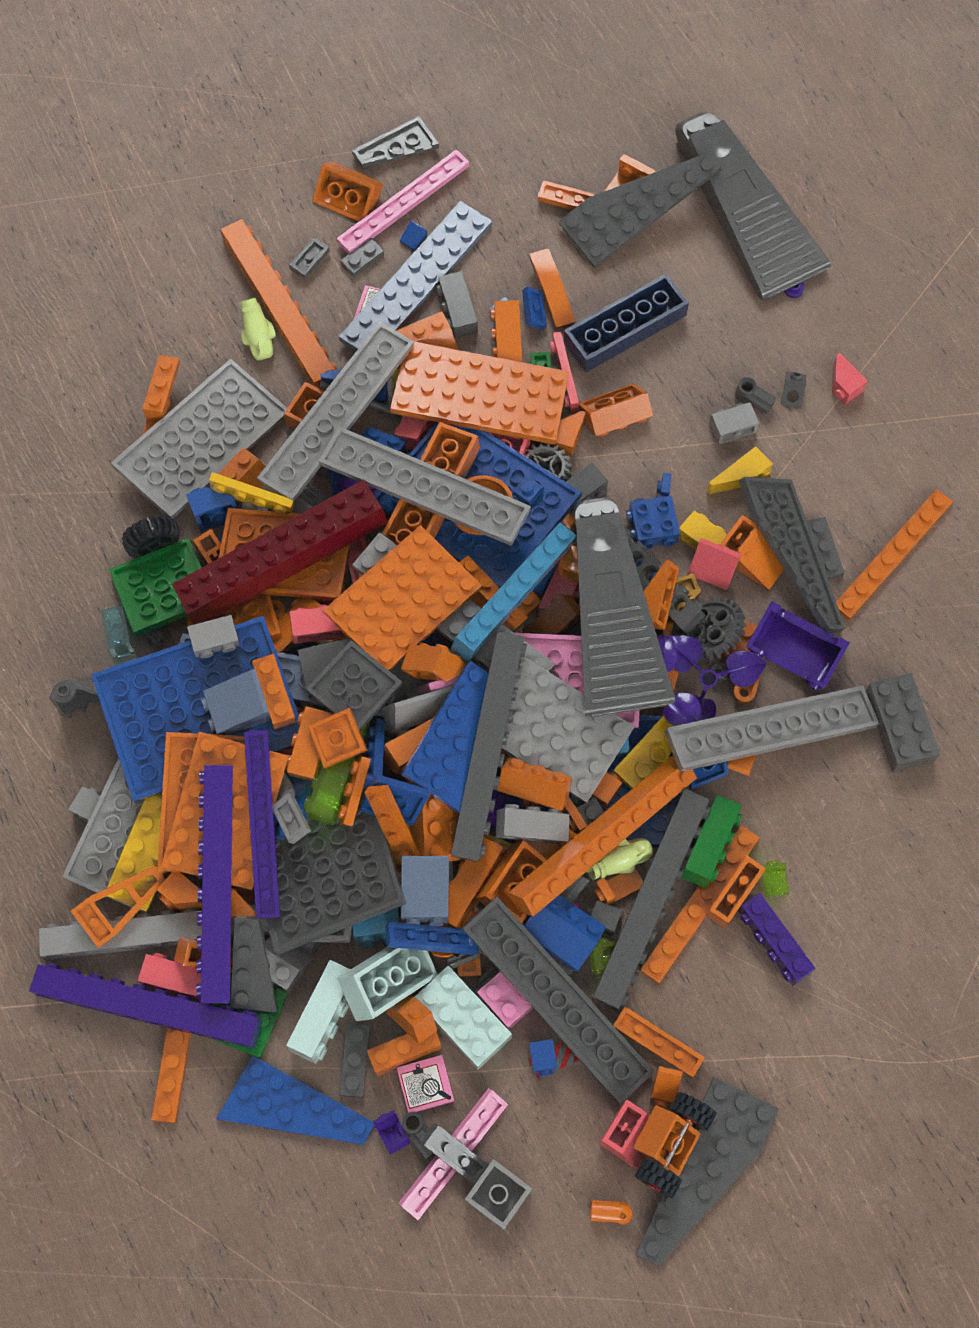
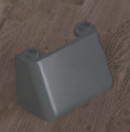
[49,676,101,718]

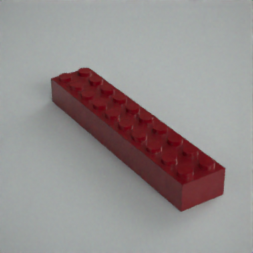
[172,479,388,625]

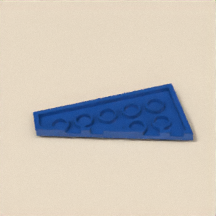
[401,661,489,813]
[217,1055,375,1145]

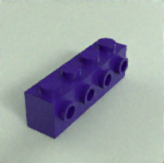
[738,893,816,986]

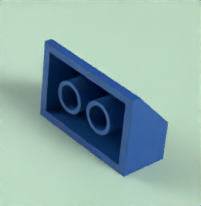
[523,895,606,972]

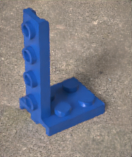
[361,718,430,826]

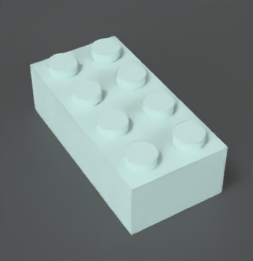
[337,947,438,1021]
[286,960,351,1064]
[414,966,512,1070]

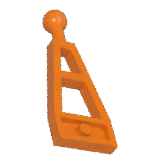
[70,865,170,948]

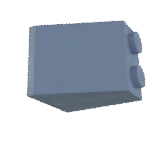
[201,669,271,735]
[401,856,449,926]

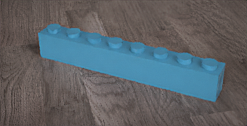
[451,523,577,662]

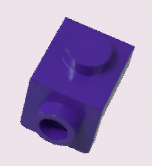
[373,1110,411,1155]

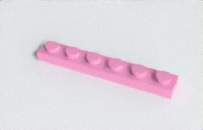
[398,1088,508,1220]

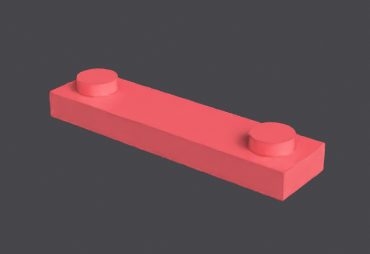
[549,332,579,414]

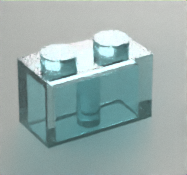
[101,605,135,658]

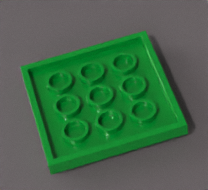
[109,538,202,637]

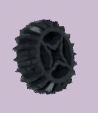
[121,514,180,559]

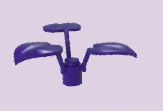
[652,635,702,726]
[668,635,767,720]

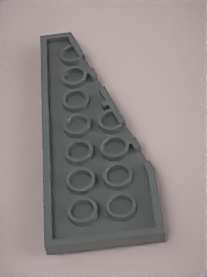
[558,152,721,268]
[739,477,846,633]
[636,1077,779,1266]

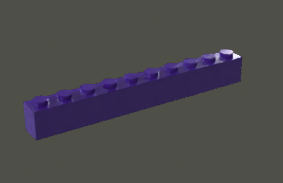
[196,765,233,1003]
[29,963,262,1049]

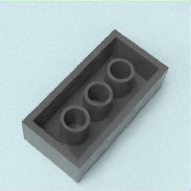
[865,673,940,772]

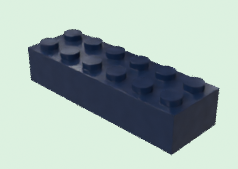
[563,274,689,373]

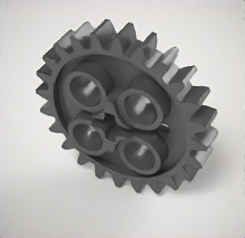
[676,596,746,661]

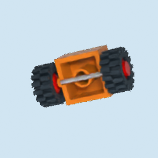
[633,1092,717,1198]

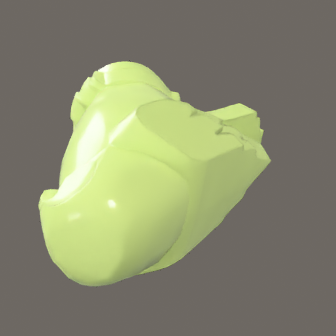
[240,298,275,361]
[587,838,653,880]

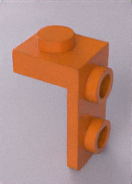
[594,868,643,905]

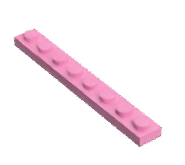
[337,150,469,254]

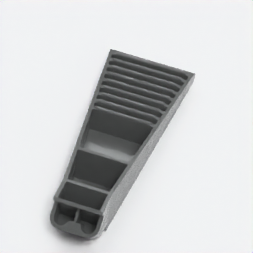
[675,112,831,300]
[574,497,676,717]

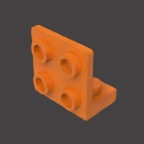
[605,154,657,191]

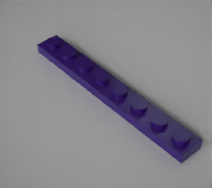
[244,730,281,918]

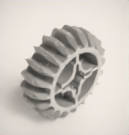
[524,442,572,482]

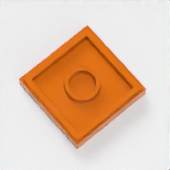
[308,708,368,769]

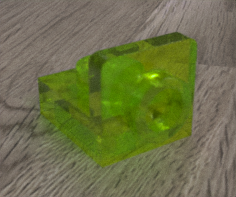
[762,861,789,897]
[590,938,616,974]

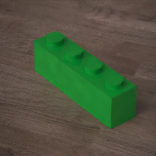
[681,795,742,889]

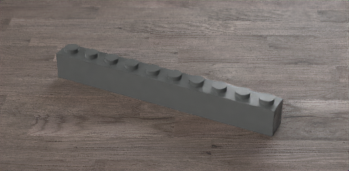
[451,631,527,862]
[592,789,711,1010]

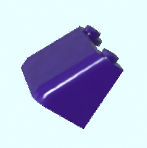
[746,601,850,691]

